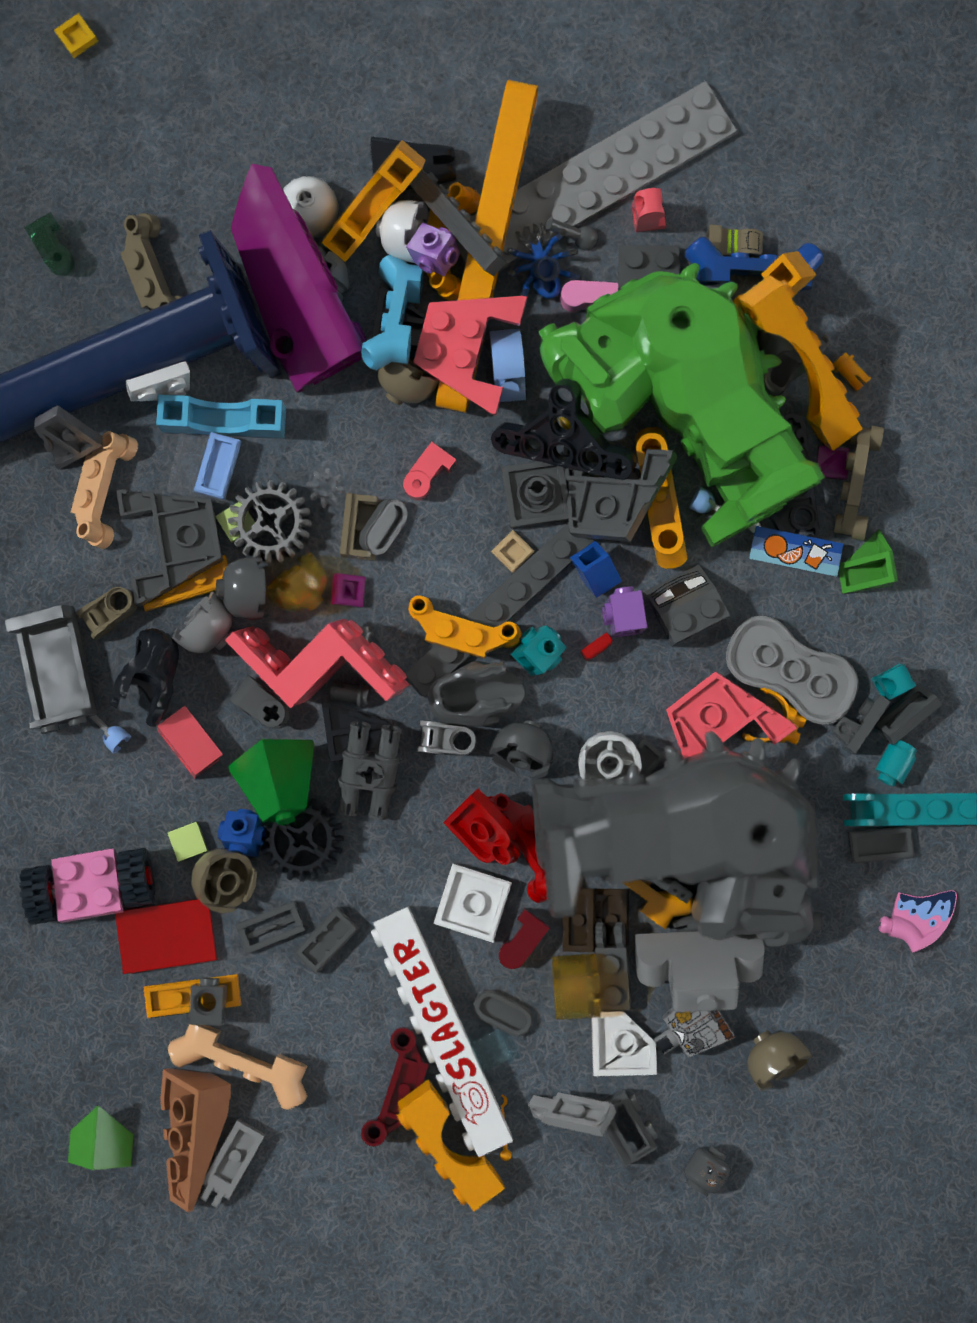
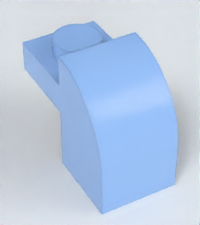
[490,329,526,402]

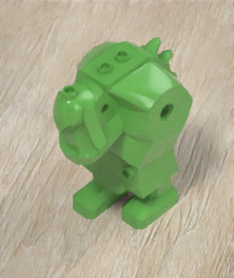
[538,263,825,548]

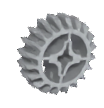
[228,480,312,564]

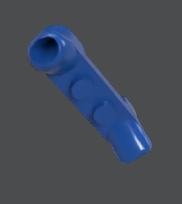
[685,237,823,291]

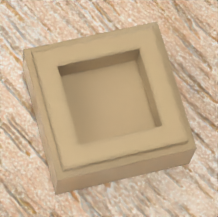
[491,530,535,574]

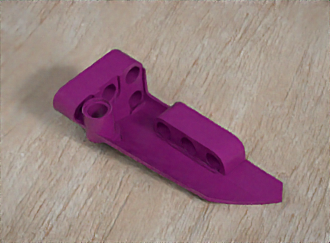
[231,164,367,393]

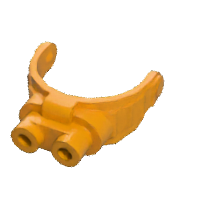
[742,688,807,745]

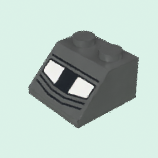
[644,565,730,647]

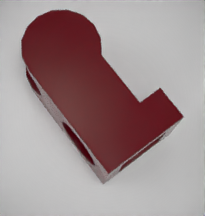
[499,908,550,969]

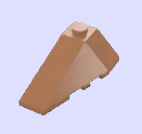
[160,1068,231,1212]

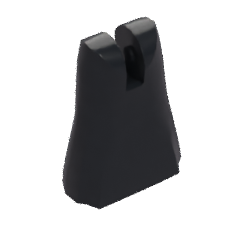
[370,137,457,191]

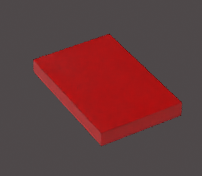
[115,899,218,974]

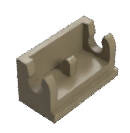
[340,493,382,561]

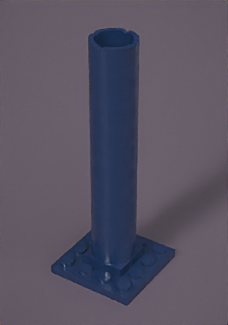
[0,230,282,443]

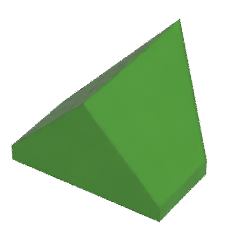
[838,529,898,594]
[68,1106,134,1170]

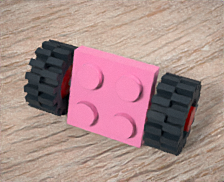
[19,848,156,925]

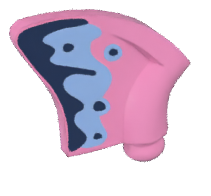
[879,890,957,953]

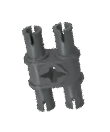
[338,721,402,820]

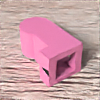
[560,280,618,313]

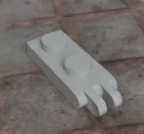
[200,1119,266,1208]

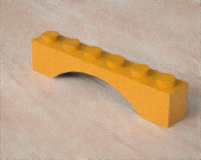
[739,275,863,451]

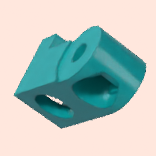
[871,663,916,700]

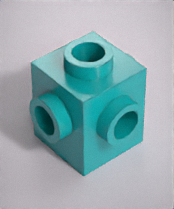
[511,625,567,676]

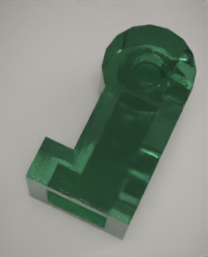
[24,212,75,276]

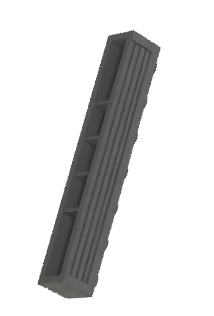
[409,170,506,276]

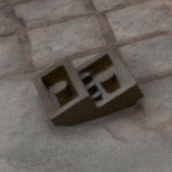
[563,888,629,952]

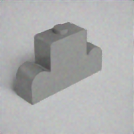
[635,931,765,1012]

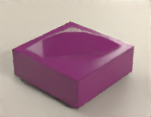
[816,446,850,480]
[331,573,366,608]

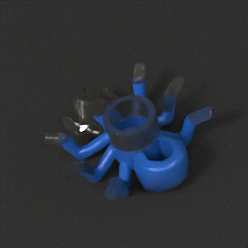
[506,223,581,299]

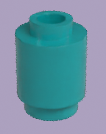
[875,740,918,787]

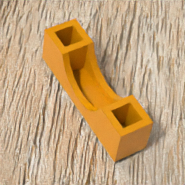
[321,140,426,262]
[397,1079,505,1211]

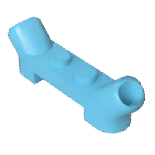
[361,255,424,370]

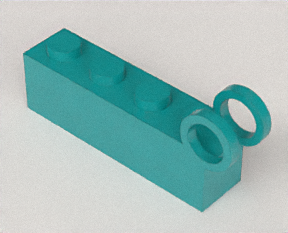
[842,793,977,826]

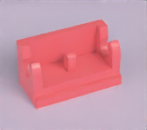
[157,706,223,779]

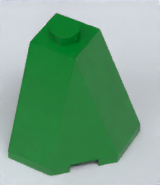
[228,739,314,825]

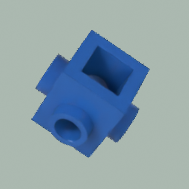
[218,809,266,857]

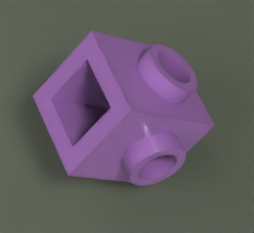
[406,222,461,276]

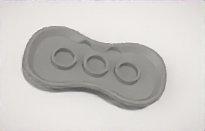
[726,616,859,724]

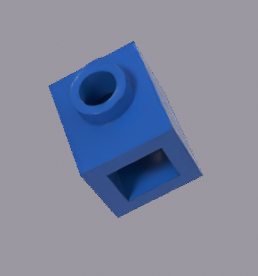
[570,541,622,598]

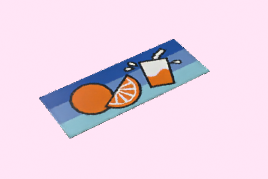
[749,526,843,577]

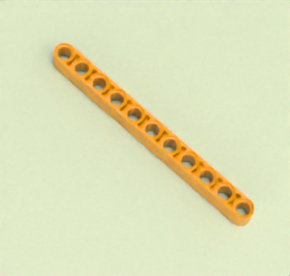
[436,80,538,413]

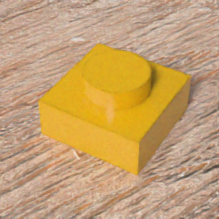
[54,13,98,58]

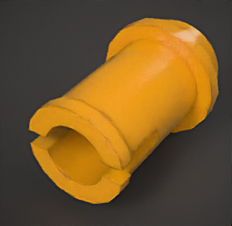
[833,352,871,392]

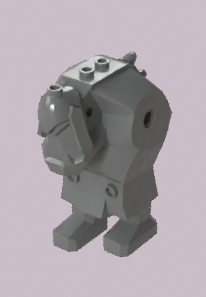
[532,731,821,947]

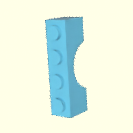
[156,394,286,438]

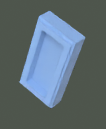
[194,432,242,500]

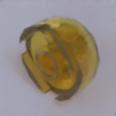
[265,552,327,612]

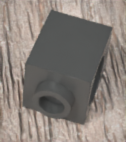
[189,978,227,1026]

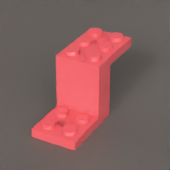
[225,618,410,708]

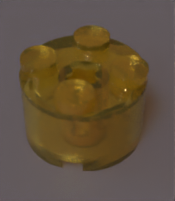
[552,954,601,1020]

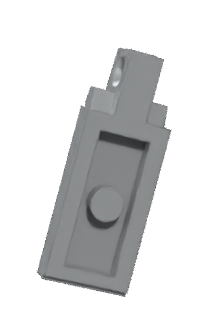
[528,1092,616,1137]

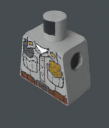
[654,1007,735,1057]

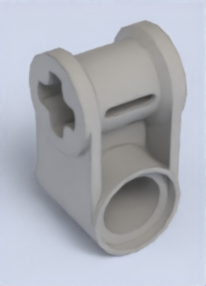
[417,720,477,755]

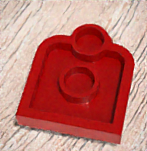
[443,788,520,865]

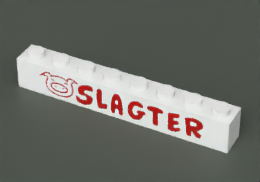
[371,906,513,1157]

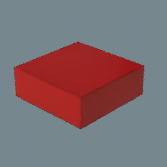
[580,632,613,662]

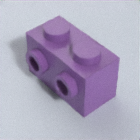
[602,586,647,638]

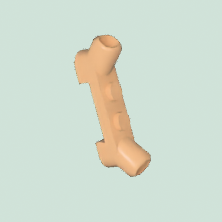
[168,1025,307,1110]

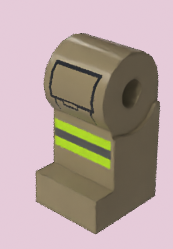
[706,225,763,258]

